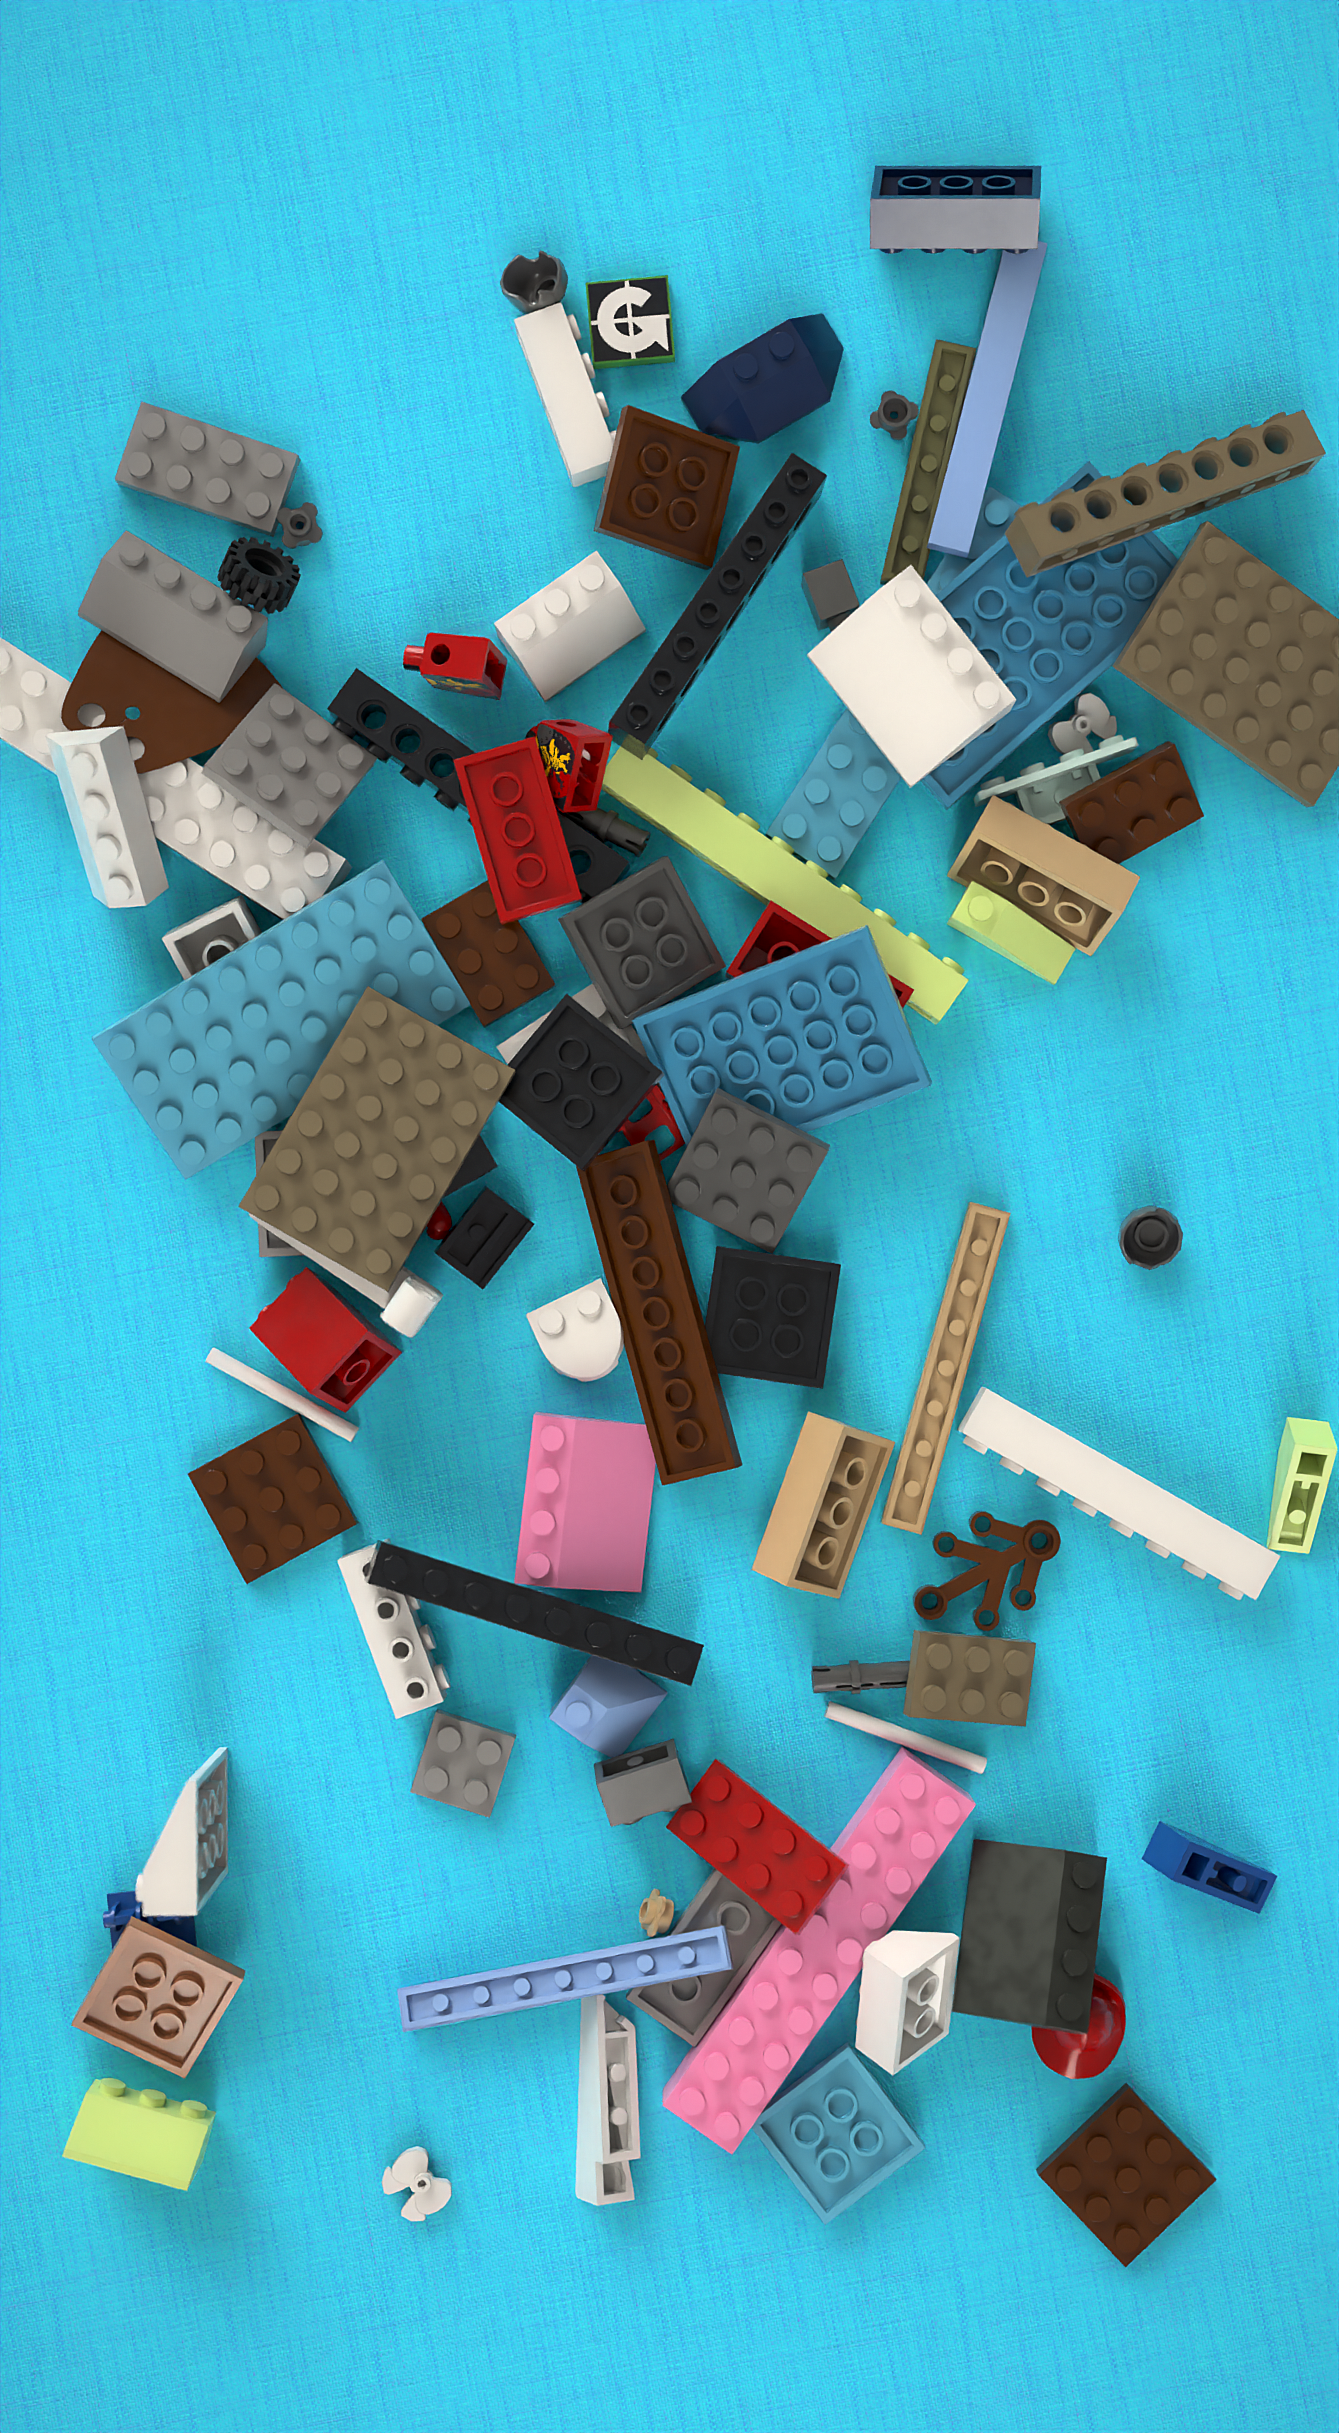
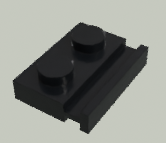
[434,1186,534,1290]

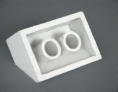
[494,550,646,702]
[855,1931,960,2075]

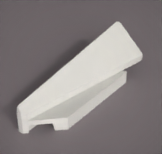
[575,1994,641,2206]

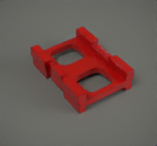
[618,1085,685,1162]

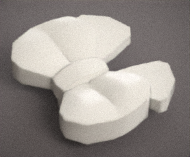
[1048,693,1117,755]
[381,2146,452,2221]

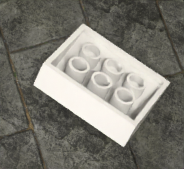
[807,565,1016,788]
[136,1747,228,1916]

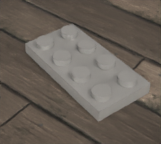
[115,401,300,537]
[626,1868,782,2047]

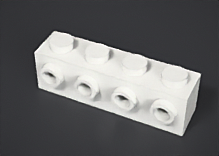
[337,1538,450,1719]

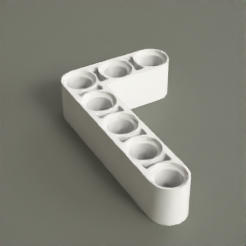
[249,1213,443,1338]

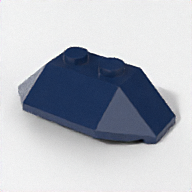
[681,313,844,444]

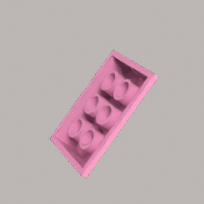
[514,1412,656,1592]

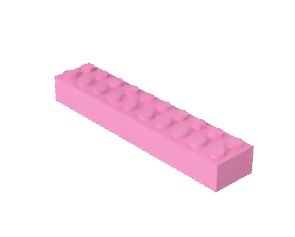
[662,1746,976,2154]

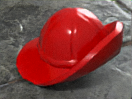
[1031,1973,1126,2079]

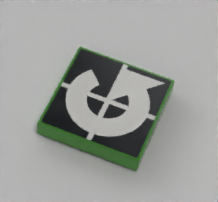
[585,275,675,369]

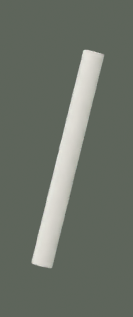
[205,1347,359,1442]
[824,1701,987,1774]

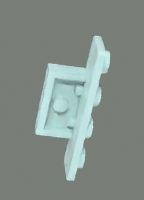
[973,735,1138,825]

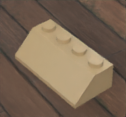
[947,795,1140,956]
[751,1411,895,1599]

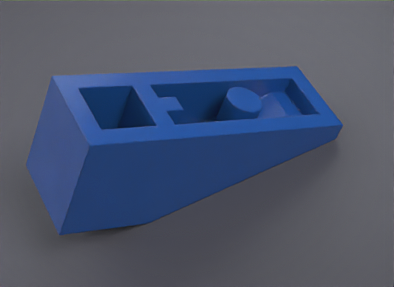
[1142,1821,1277,1914]

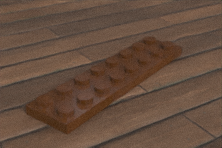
[576,1140,742,1486]

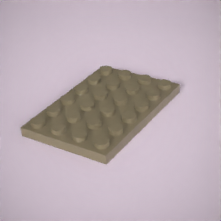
[1112,521,1339,807]
[238,986,516,1292]

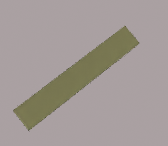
[880,339,977,585]

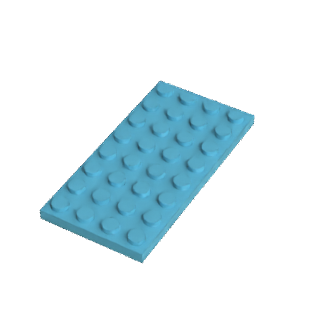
[92,860,471,1180]

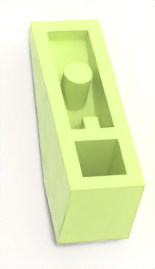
[946,880,1076,985]
[1267,1417,1337,1554]

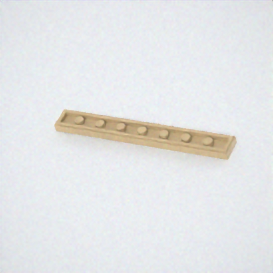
[880,1202,1010,1535]

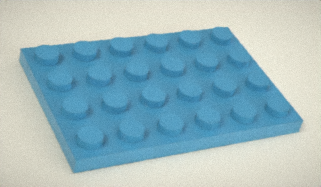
[632,925,932,1146]

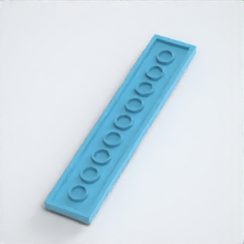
[765,486,1022,881]

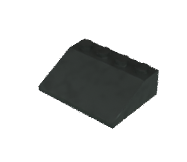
[951,1839,1107,2034]

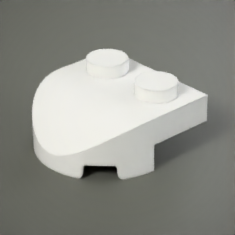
[525,1278,624,1382]

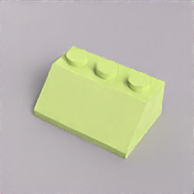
[62,2078,216,2191]

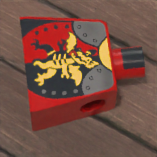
[403,632,508,700]
[525,719,613,813]

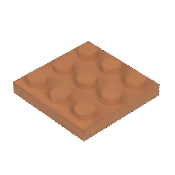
[71,1916,246,2078]

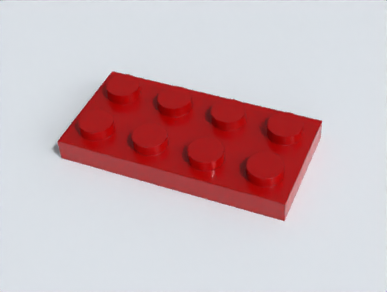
[454,736,582,924]
[666,1759,850,1935]

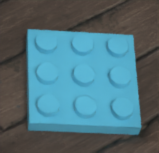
[751,2042,926,2225]

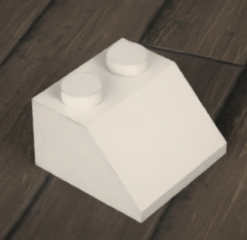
[162,895,262,980]

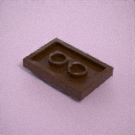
[1059,741,1204,864]
[421,880,556,1028]

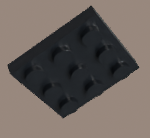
[499,994,665,1172]
[705,1246,841,1389]

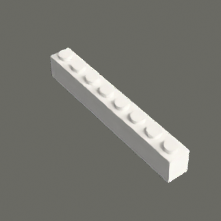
[957,1386,1281,1601]

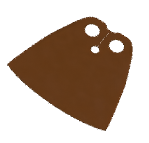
[61,630,283,774]

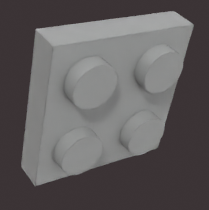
[410,1709,516,1818]

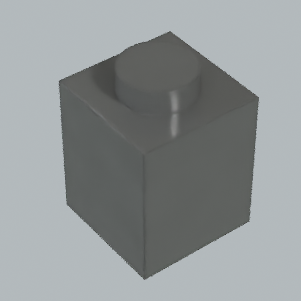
[801,559,860,631]

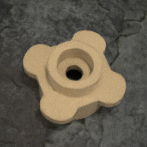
[639,1889,674,1937]

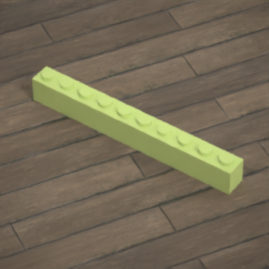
[601,746,969,1025]

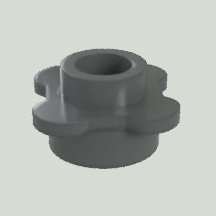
[870,391,919,440]
[277,502,323,549]

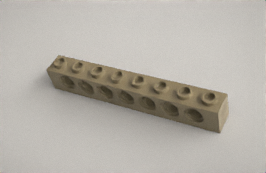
[1005,410,1326,577]

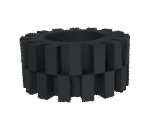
[217,537,301,614]

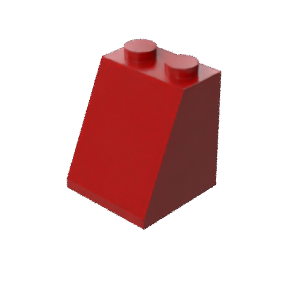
[249,1267,402,1413]

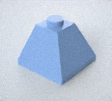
[549,1655,668,1758]

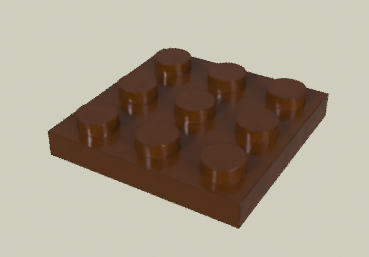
[594,405,740,570]
[187,1413,359,1584]
[1036,2082,1217,2267]

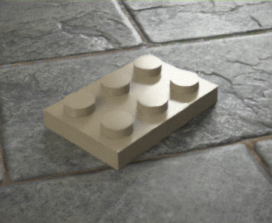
[903,1630,1036,1727]

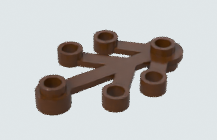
[913,1511,1061,1631]

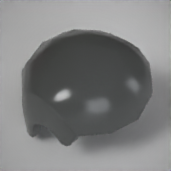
[500,251,568,315]
[1118,1206,1183,1270]

